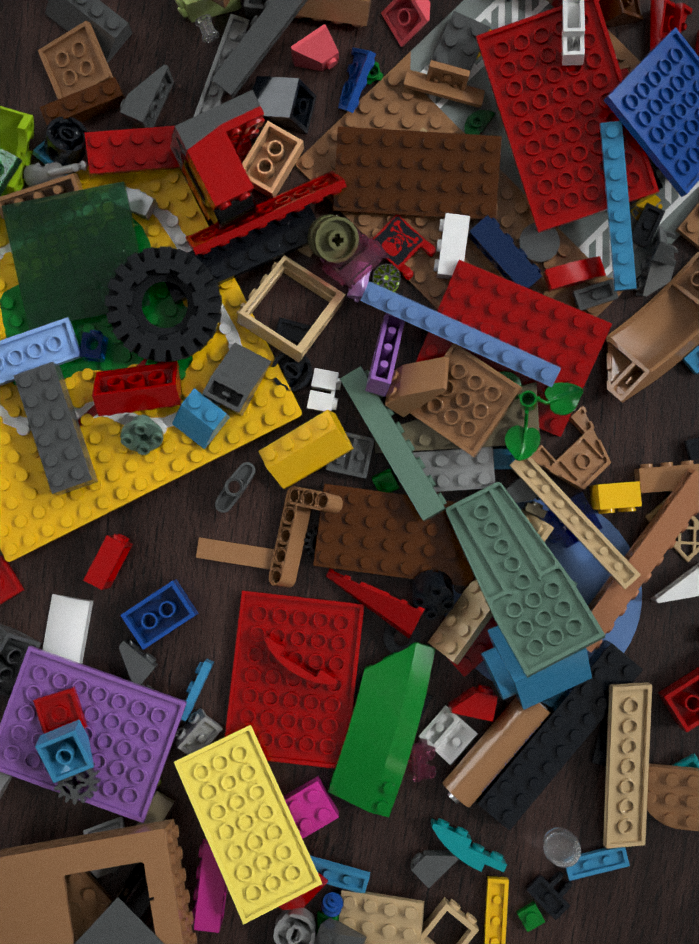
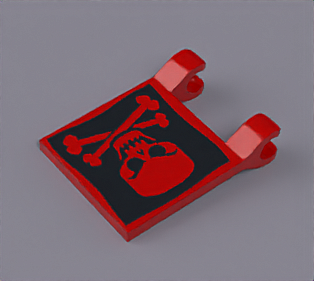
[369,215,436,280]

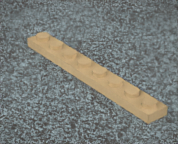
[509,457,641,589]

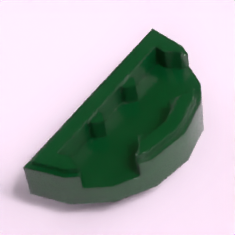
[464,110,496,135]

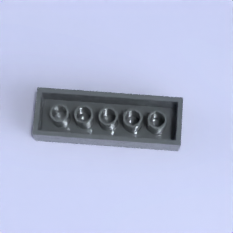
[14,362,98,496]

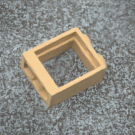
[421,897,479,944]

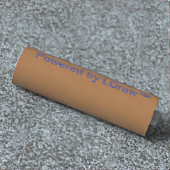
[442,697,550,808]

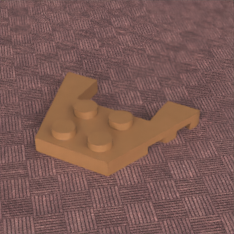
[531,406,611,491]

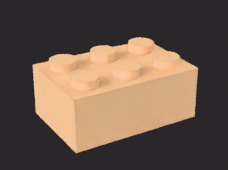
[242,121,304,198]

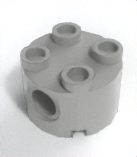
[273,908,316,944]

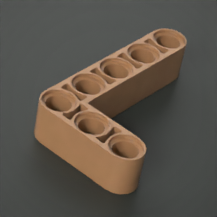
[269,486,343,588]

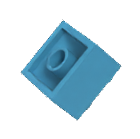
[172,388,230,449]
[35,719,94,783]

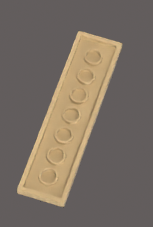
[428,509,554,665]
[603,682,652,849]

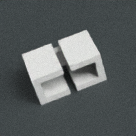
[307,368,341,413]

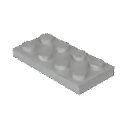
[413,447,495,492]

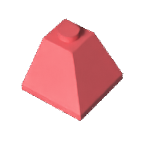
[381,0,430,47]
[291,24,339,71]

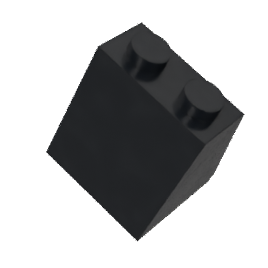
[253,76,316,134]

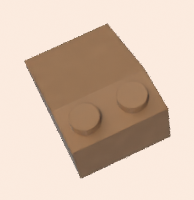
[385,357,449,417]

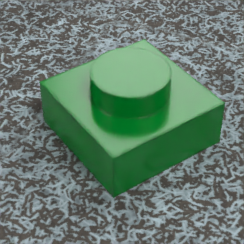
[372,468,399,493]
[516,901,545,932]

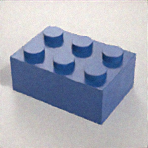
[121,579,199,650]

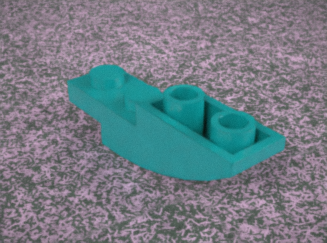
[431,818,507,872]

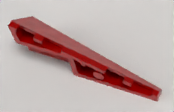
[650,0,693,51]
[326,568,425,639]

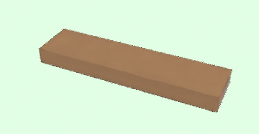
[196,537,274,569]

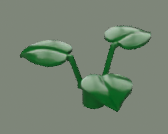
[499,372,583,461]

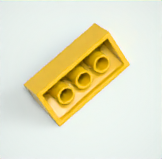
[258,410,354,489]

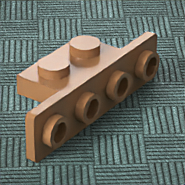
[403,60,485,108]

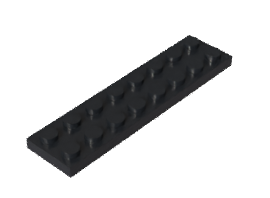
[165,204,316,304]

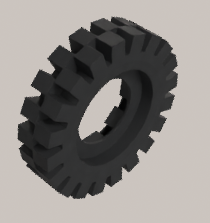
[105,246,222,362]

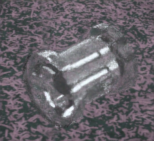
[195,14,219,43]

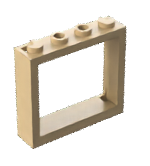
[237,255,346,363]

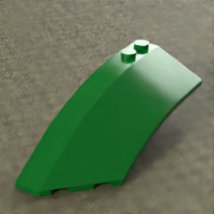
[328,642,436,817]

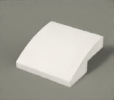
[419,705,478,765]

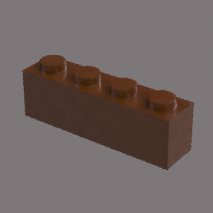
[40,77,125,126]

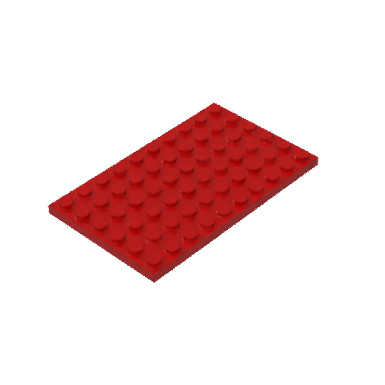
[476,0,659,233]

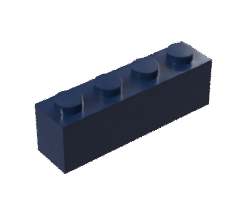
[468,215,542,289]

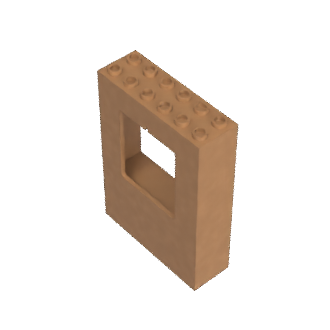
[0,819,197,944]

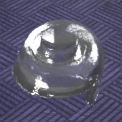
[543,827,581,868]

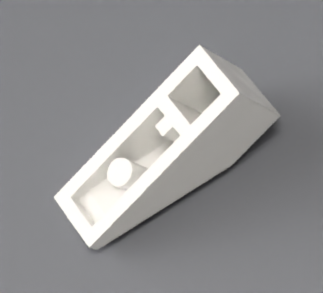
[650,562,699,603]

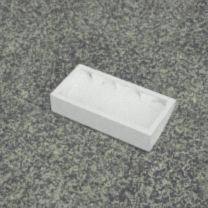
[42,594,93,664]

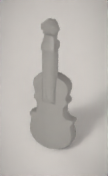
[24,160,88,187]

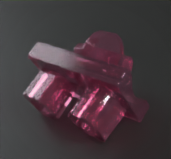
[407,738,436,782]

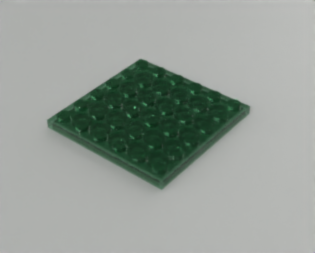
[1,181,151,329]

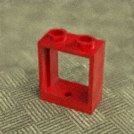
[83,533,133,590]

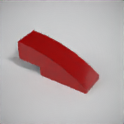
[543,256,606,292]

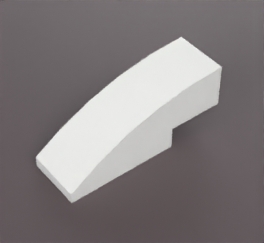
[562,0,585,66]

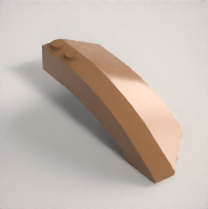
[607,252,699,403]

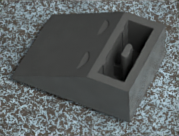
[202,343,271,416]

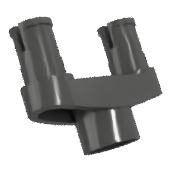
[215,462,256,513]

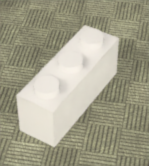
[434,213,470,279]

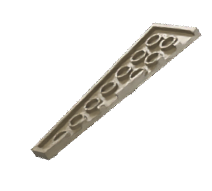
[375,382,540,454]

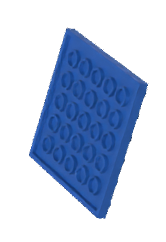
[604,27,699,197]

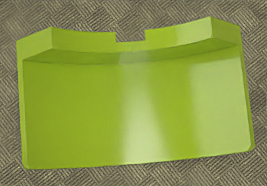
[0,106,34,197]

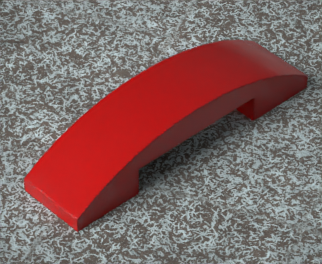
[265,635,339,685]

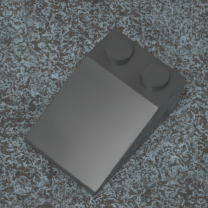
[120,65,174,129]

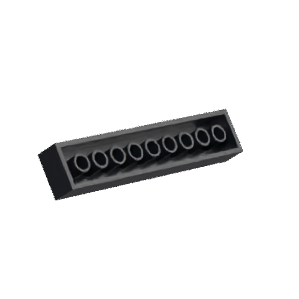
[476,640,643,831]

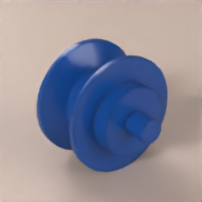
[321,892,343,917]

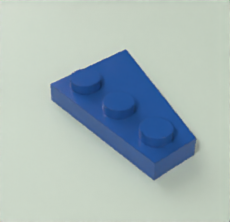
[338,47,376,113]

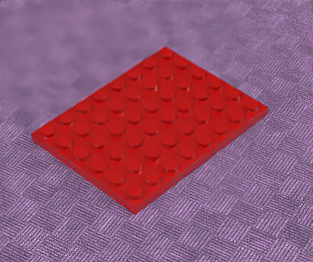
[416,260,612,437]
[225,590,364,769]

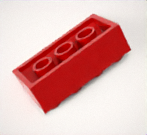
[92,361,182,416]

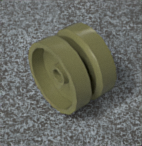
[307,214,359,263]

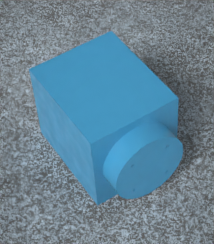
[481,626,592,710]

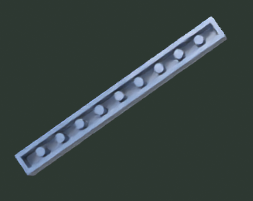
[360,281,561,387]

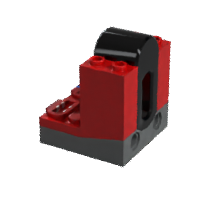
[170,90,265,230]

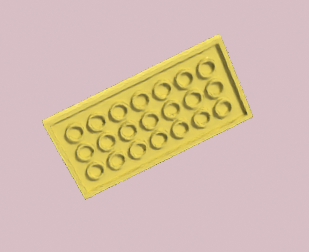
[174,725,322,925]

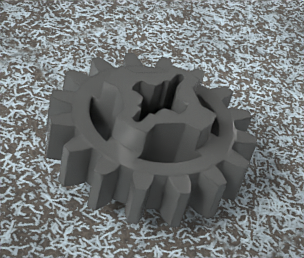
[54,763,101,805]

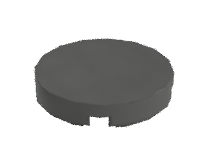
[519,223,560,263]

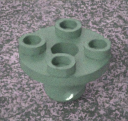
[120,415,163,455]

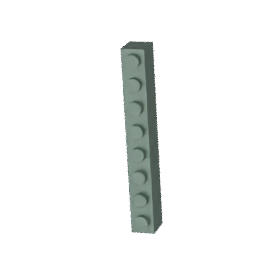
[340,366,447,522]

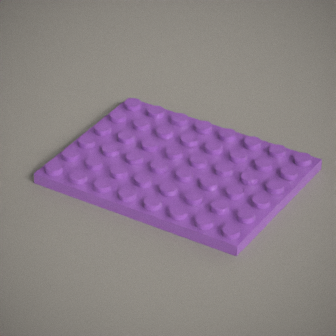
[0,646,187,823]

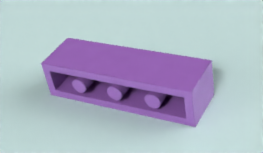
[365,313,405,397]

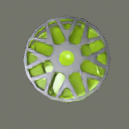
[372,264,401,292]

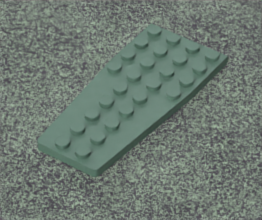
[446,482,606,678]

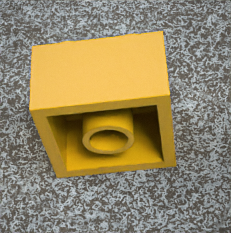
[589,481,642,514]

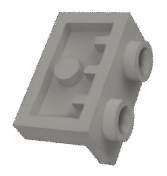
[174,708,222,755]

